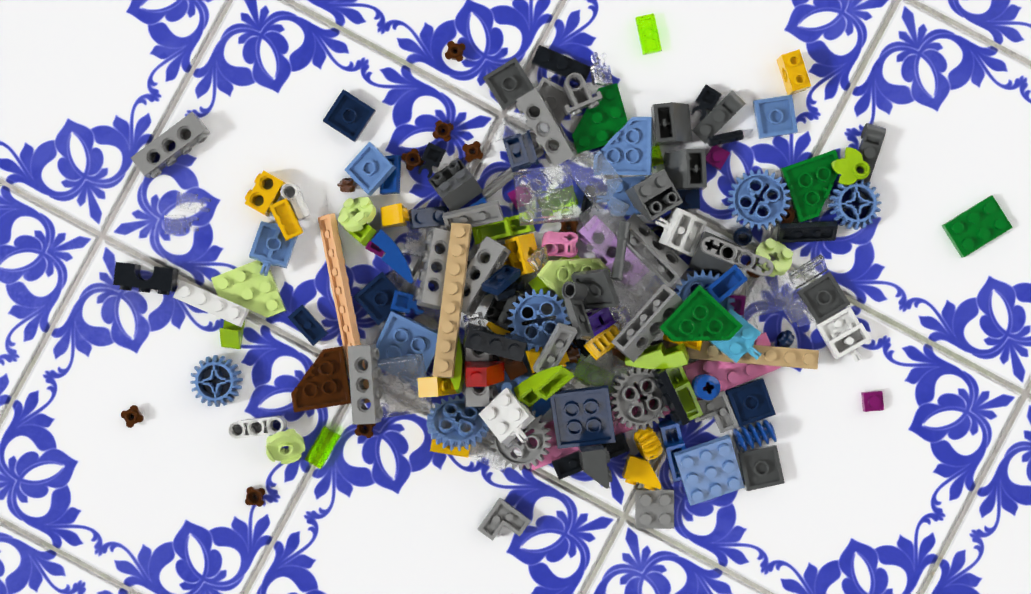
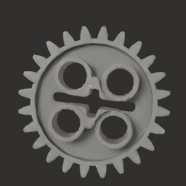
[609,367,669,430]
[489,407,552,471]

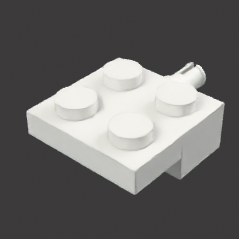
[655,207,707,257]
[815,306,871,363]
[479,388,535,445]

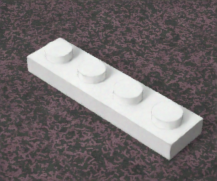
[173,280,249,327]

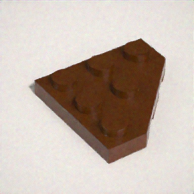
[291,346,351,412]

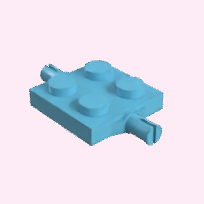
[709,308,762,363]

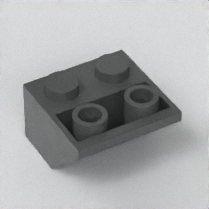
[651,102,693,146]
[664,149,707,190]
[428,158,483,211]
[625,169,683,221]
[688,231,741,277]
[483,291,533,335]
[578,444,612,489]

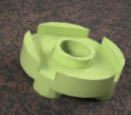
[338,197,376,232]
[754,238,793,277]
[265,429,305,464]

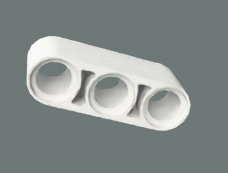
[228,416,287,439]

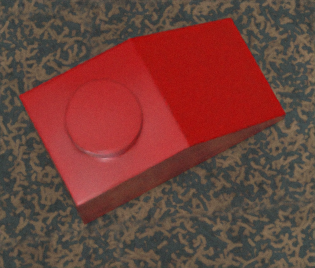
[465,361,504,387]

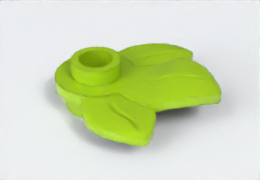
[831,147,870,185]

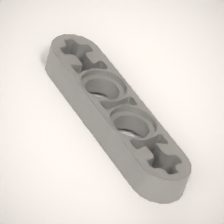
[700,236,774,277]

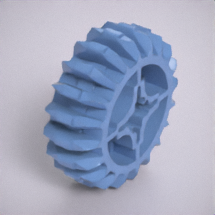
[828,179,882,230]
[190,355,243,407]

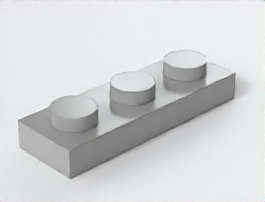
[442,200,504,231]
[533,323,577,373]

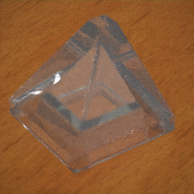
[527,246,549,274]

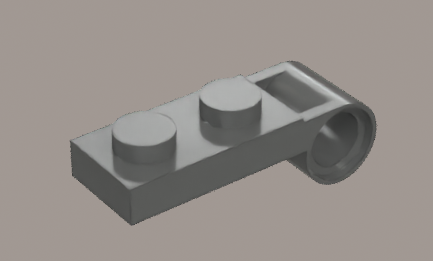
[692,90,746,144]
[857,123,886,182]
[562,281,595,340]

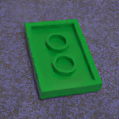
[941,195,1013,258]

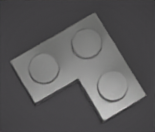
[694,390,739,433]
[477,498,531,541]

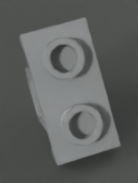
[562,73,603,117]

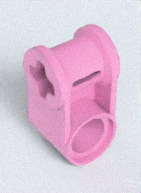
[541,231,578,258]

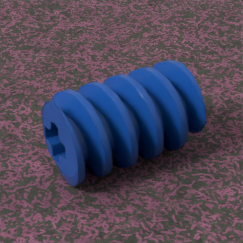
[691,374,720,401]
[733,420,777,452]

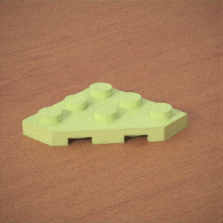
[537,257,610,305]
[211,260,286,318]

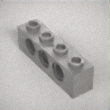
[516,86,576,167]
[131,112,210,178]
[614,213,689,287]
[415,228,451,310]
[462,236,511,318]
[612,284,683,363]
[464,326,493,407]
[348,344,383,425]

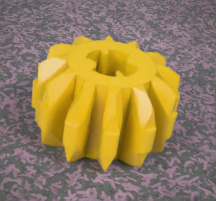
[634,427,663,461]

